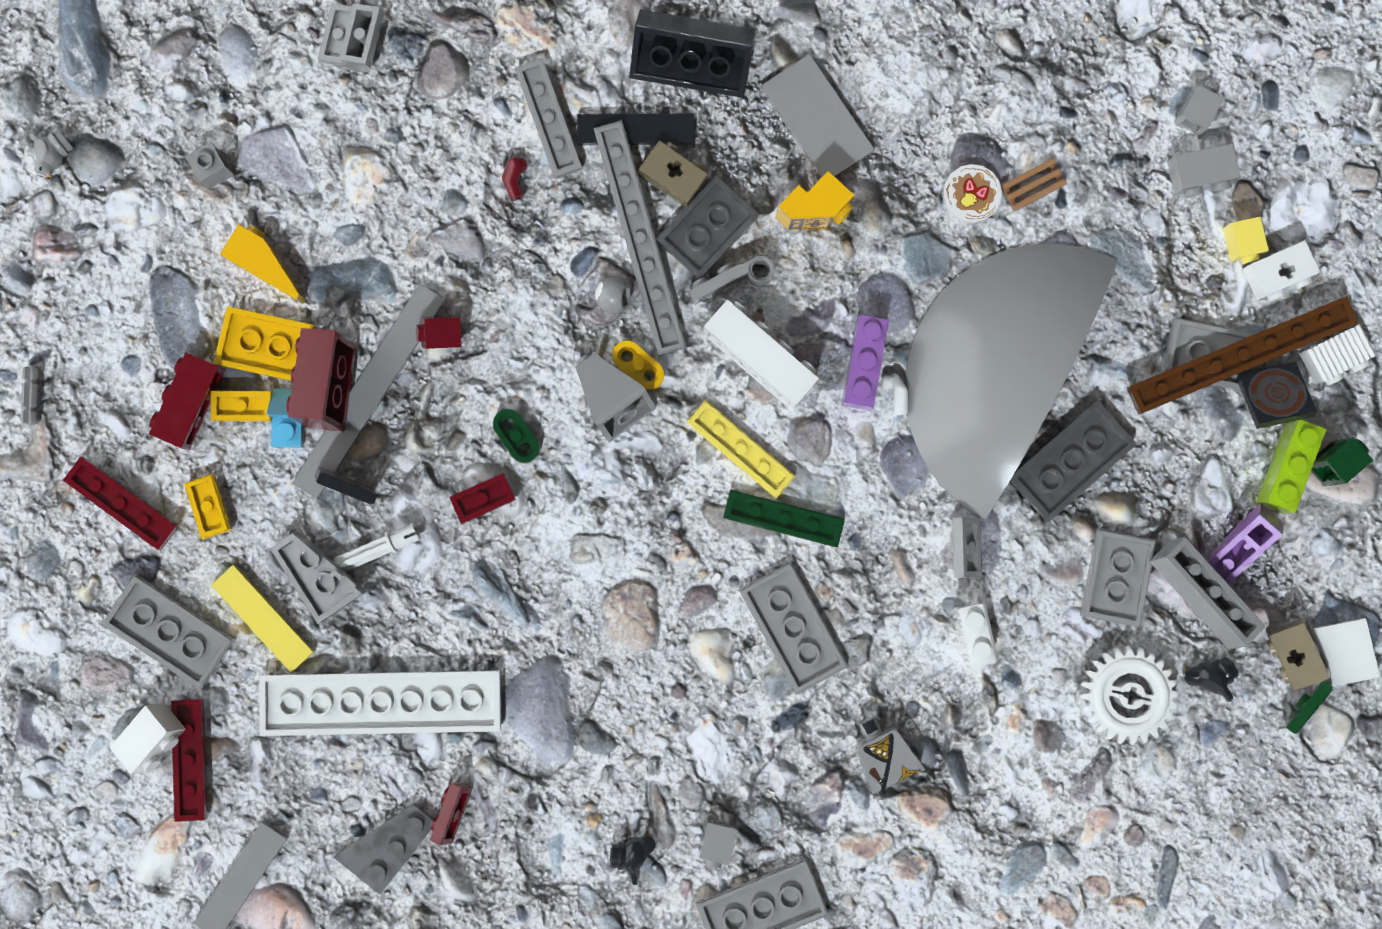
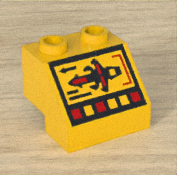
[775,171,854,230]

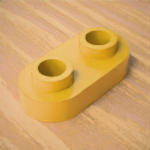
[612,341,664,391]

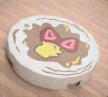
[942,164,1002,224]

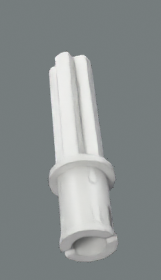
[333,523,421,572]

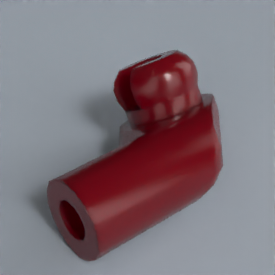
[502,156,528,202]

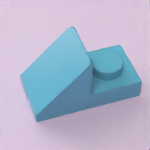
[267,389,304,448]

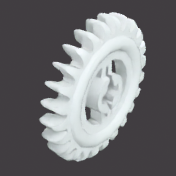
[1080,646,1180,745]

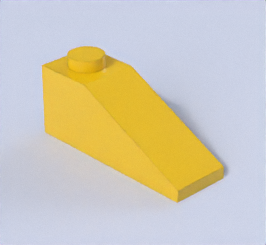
[220,224,305,304]

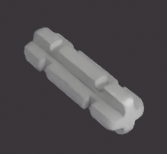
[20,366,41,425]

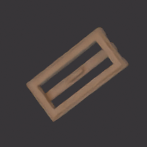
[1001,158,1067,212]

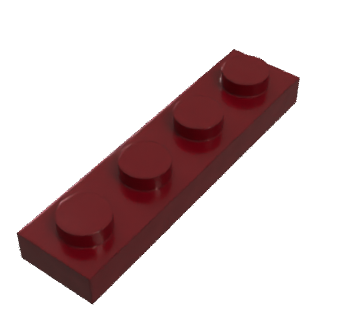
[63,456,179,550]
[171,698,208,822]

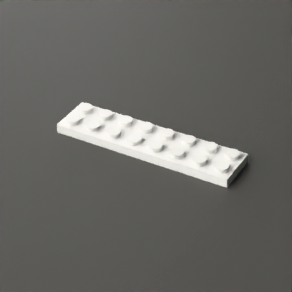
[259,670,501,736]

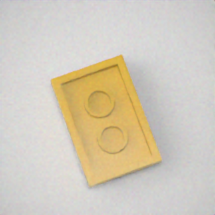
[213,306,316,381]

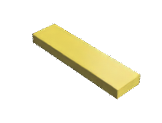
[686,400,795,499]
[211,565,315,673]

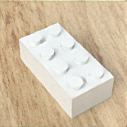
[703,299,819,411]

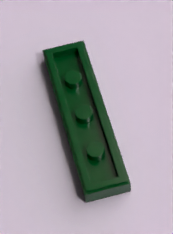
[723,489,845,548]

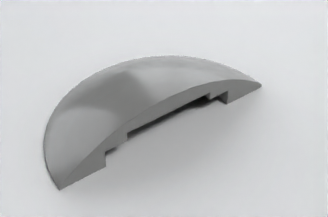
[905,244,1118,520]

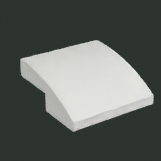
[1311,618,1380,689]

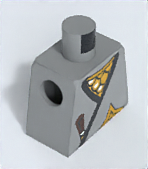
[855,717,924,795]

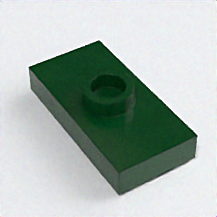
[1285,680,1334,734]

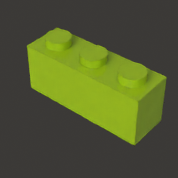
[1256,420,1327,514]

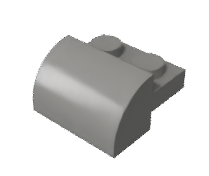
[318,3,385,72]

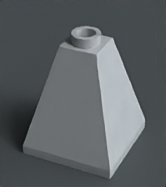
[576,353,656,443]

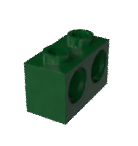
[1311,437,1373,487]

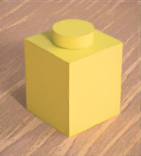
[1223,216,1269,265]

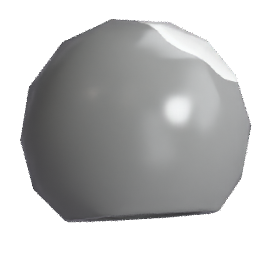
[595,277,631,314]

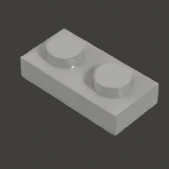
[952,517,982,578]

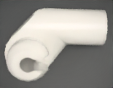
[881,372,908,415]

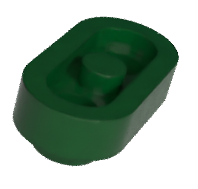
[493,409,540,464]

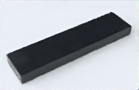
[577,113,694,145]

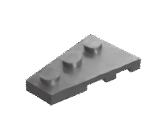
[270,531,368,624]
[333,803,434,895]

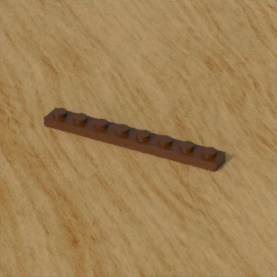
[1127,296,1359,415]

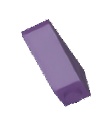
[1206,503,1283,584]

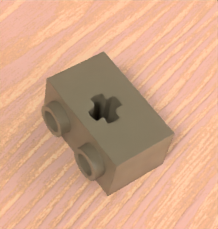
[639,141,708,208]
[1267,617,1331,691]

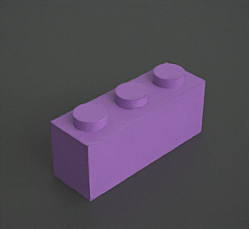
[841,315,889,411]

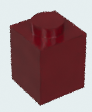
[416,316,462,349]

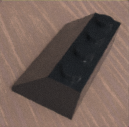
[629,9,756,98]

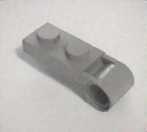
[688,256,774,305]

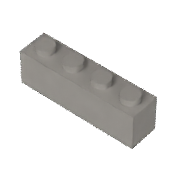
[1149,537,1266,649]

